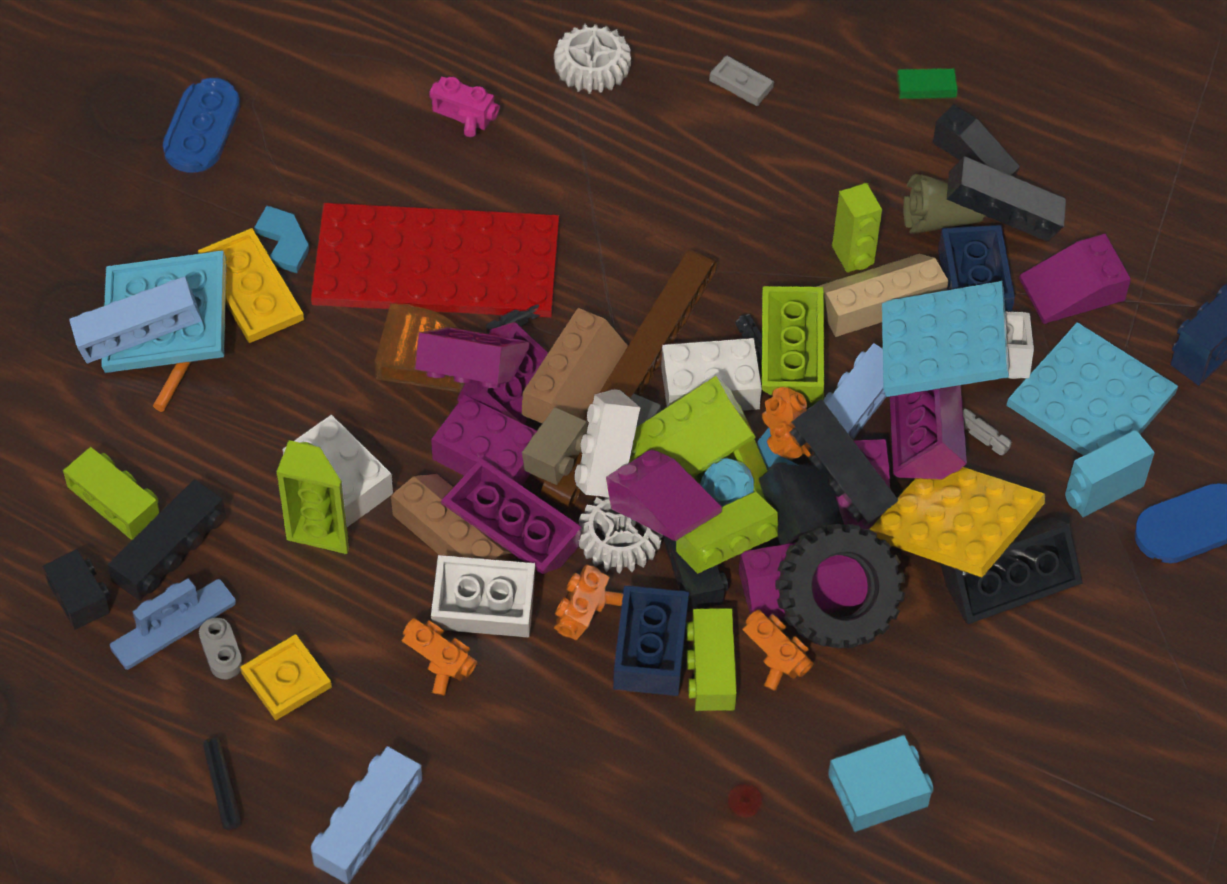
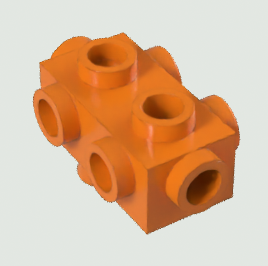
[762,387,811,461]
[554,565,623,640]
[742,609,814,691]
[402,618,477,696]

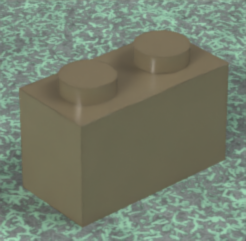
[522,407,588,485]

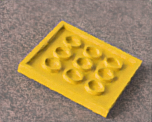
[870,467,1045,577]

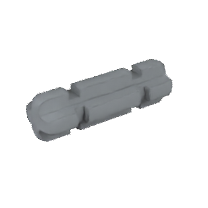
[963,409,1012,456]

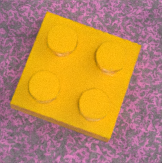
[240,634,332,720]

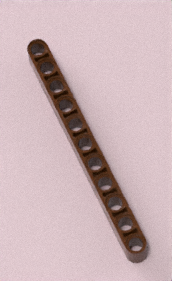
[540,249,717,510]

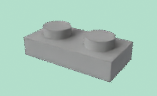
[710,56,774,106]

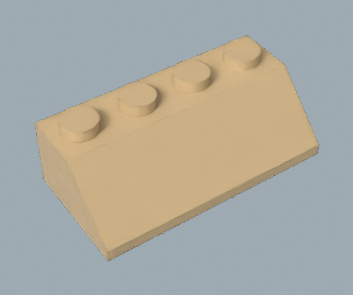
[817,254,948,337]

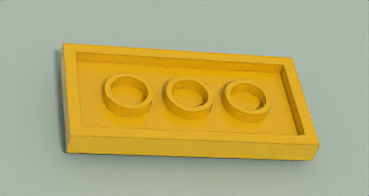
[198,228,304,343]

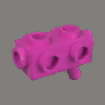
[430,77,499,137]

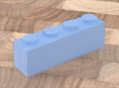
[69,277,202,364]
[823,343,886,439]
[311,746,422,884]

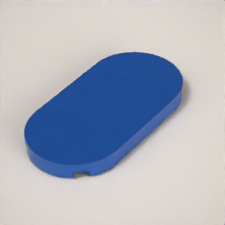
[163,78,240,173]
[1134,484,1227,563]

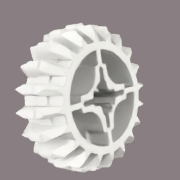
[554,24,631,94]
[579,497,663,574]

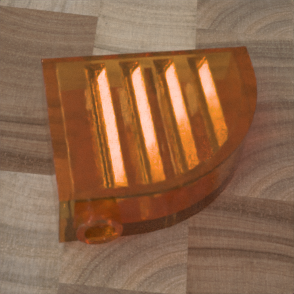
[375,303,465,392]

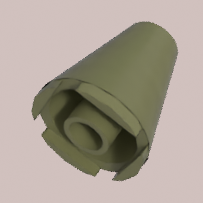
[903,174,986,233]

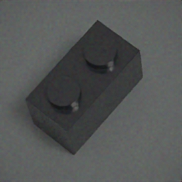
[42,549,111,630]

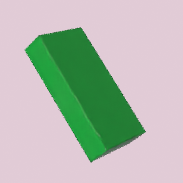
[897,69,957,99]

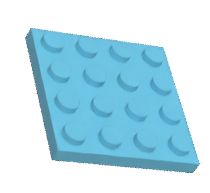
[101,251,226,373]
[882,281,1009,397]
[1006,322,1178,456]

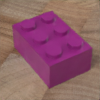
[431,395,537,486]

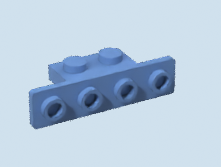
[110,578,236,670]

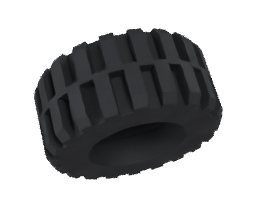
[775,524,905,648]

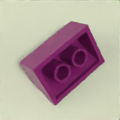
[457,322,548,425]
[415,327,530,388]

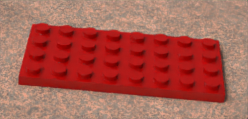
[311,203,559,318]

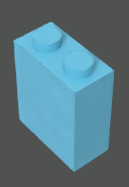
[1065,430,1155,517]
[828,735,933,832]

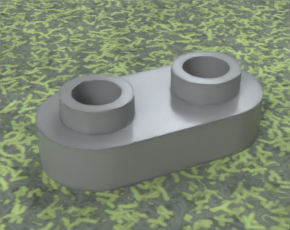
[199,618,242,679]

